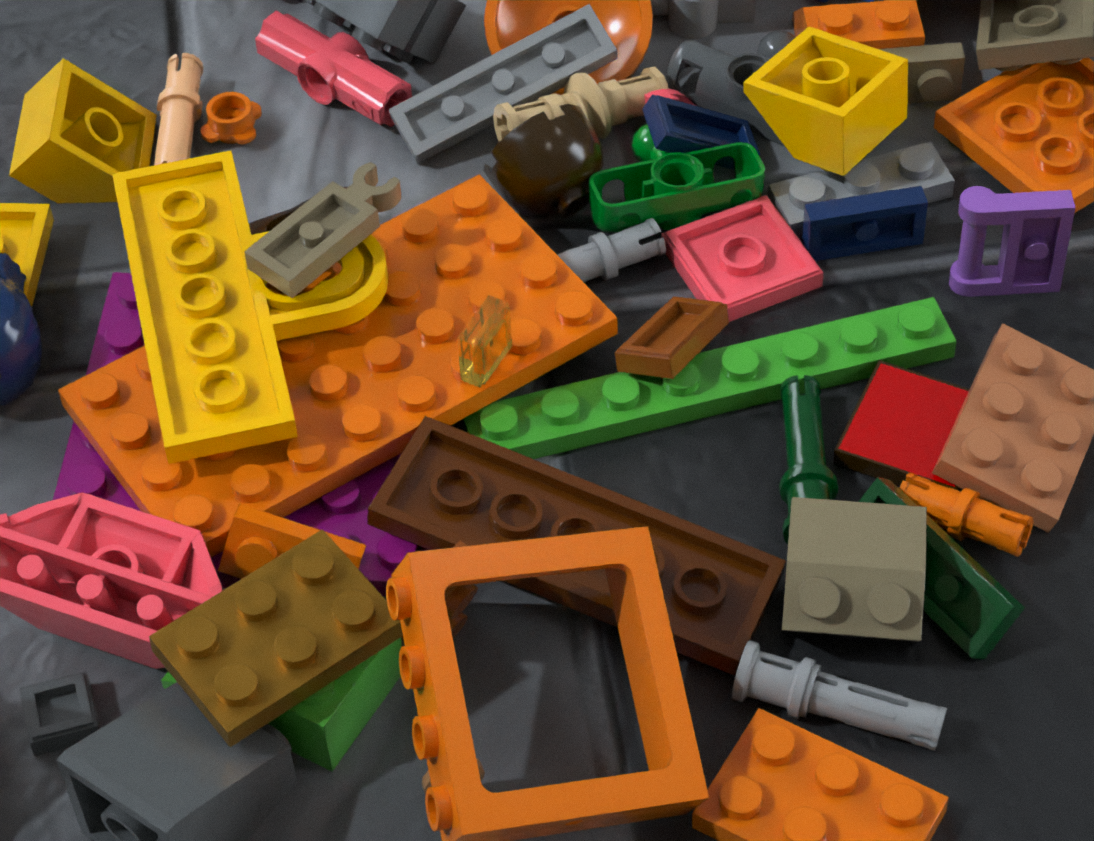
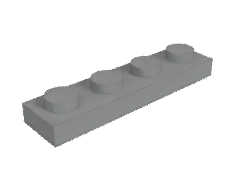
[389,4,617,164]

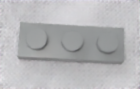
[768,141,955,238]

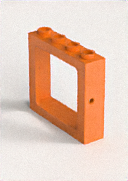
[386,526,709,841]

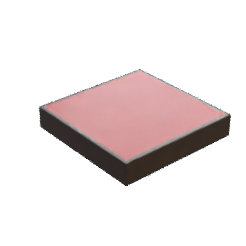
[833,360,970,491]

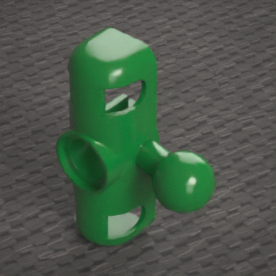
[589,124,765,234]

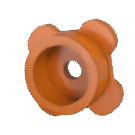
[200,92,262,144]

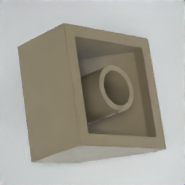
[782,497,927,642]

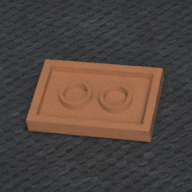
[932,323,1094,533]

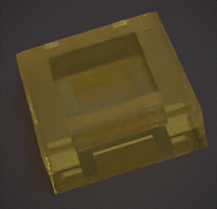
[457,295,513,388]

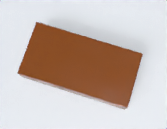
[615,296,729,379]

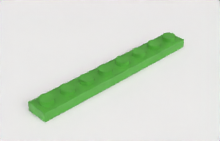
[462,297,956,459]

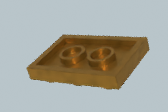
[149,529,403,747]

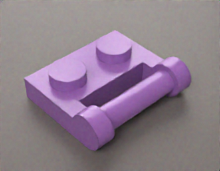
[949,186,1075,297]

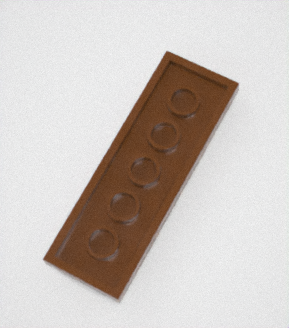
[367,416,786,676]

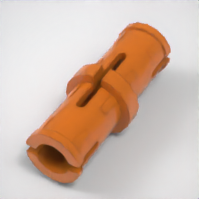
[899,472,1033,557]

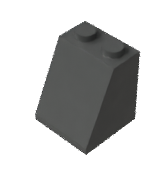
[56,682,297,841]

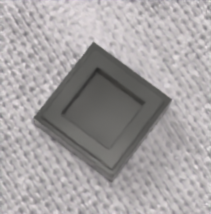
[19,671,100,756]

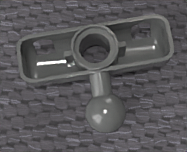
[666,30,796,146]

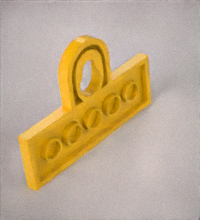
[112,150,388,464]

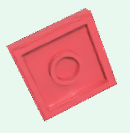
[661,195,824,322]

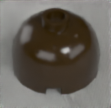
[483,104,604,217]

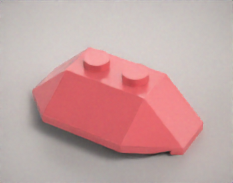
[0,492,223,669]

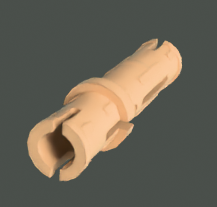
[154,53,204,165]

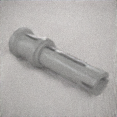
[731,640,947,751]

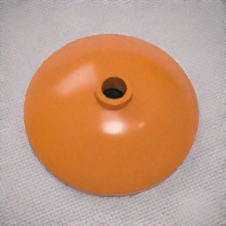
[484,0,653,95]

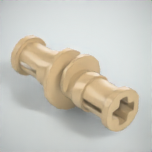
[493,66,669,142]

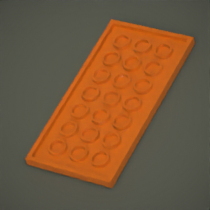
[58,174,618,557]

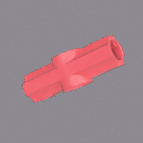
[255,10,412,127]

